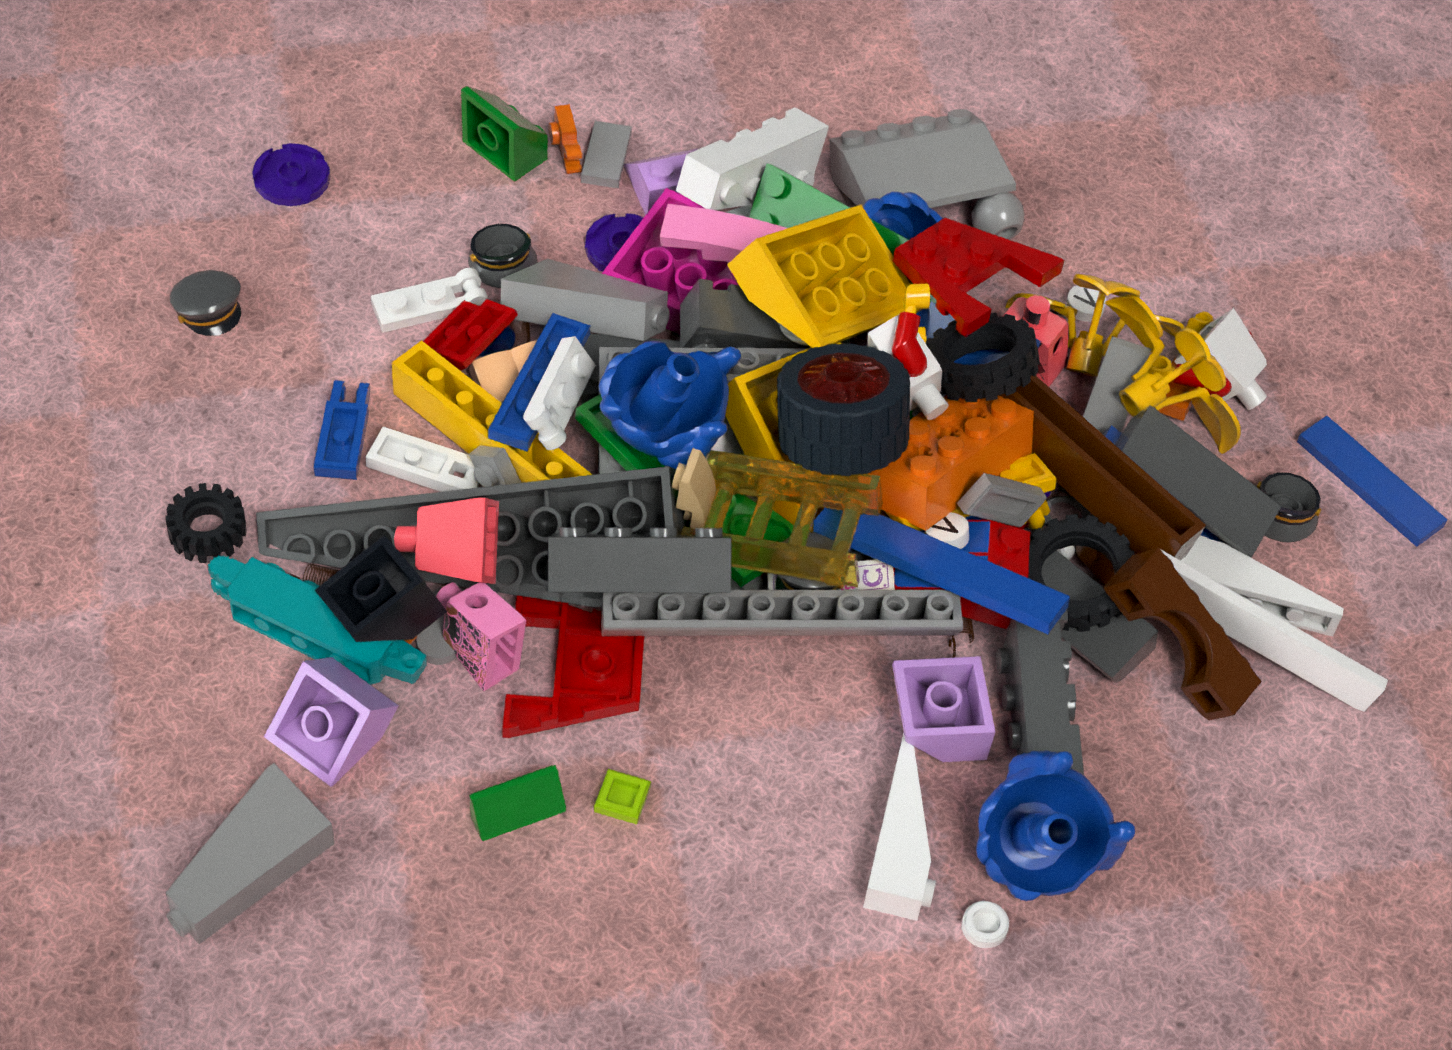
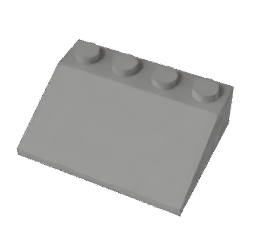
[829,109,1016,208]

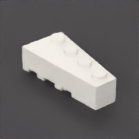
[676,107,829,210]

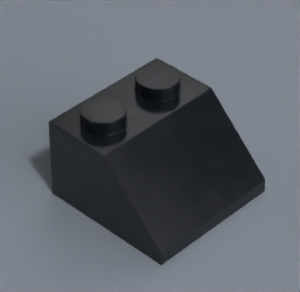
[315,535,447,642]

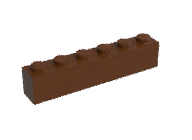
[999,376,1207,561]

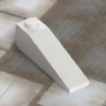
[1181,535,1344,637]
[863,733,936,921]

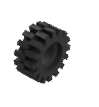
[165,483,247,563]

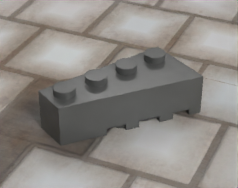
[680,278,850,349]
[548,527,732,593]
[996,609,1084,775]

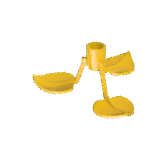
[1005,274,1185,377]
[1104,295,1241,454]

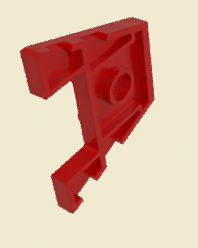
[892,218,1065,337]
[502,595,645,738]

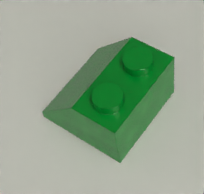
[461,86,548,182]

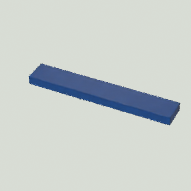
[813,495,1070,635]

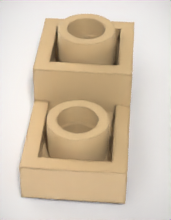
[672,448,717,536]

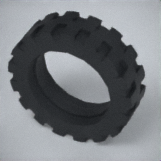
[926,313,1040,402]
[1028,514,1135,632]

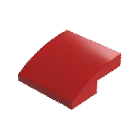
[423,299,518,371]

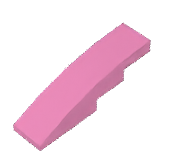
[660,204,787,262]

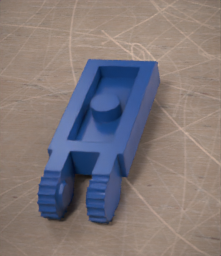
[314,380,371,480]

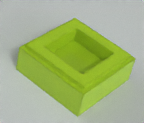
[594,769,651,824]

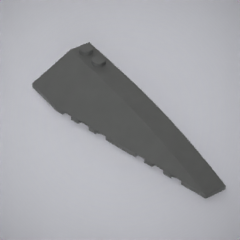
[256,466,685,608]

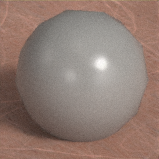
[972,192,1025,240]

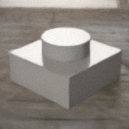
[468,445,521,487]

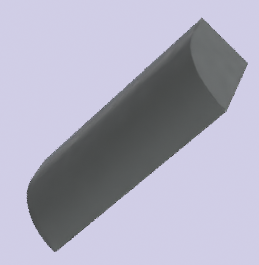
[1115,405,1282,557]
[1024,527,1158,683]

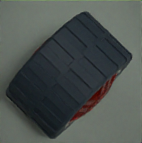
[777,343,910,476]

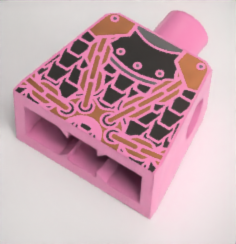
[436,582,526,691]

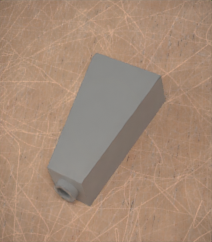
[500,259,669,341]
[1058,336,1151,497]
[166,763,334,944]

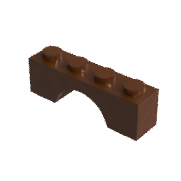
[1103,547,1262,720]

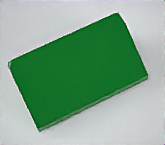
[469,765,566,841]

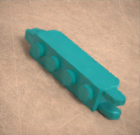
[208,555,427,685]

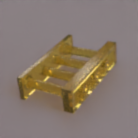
[681,450,883,587]

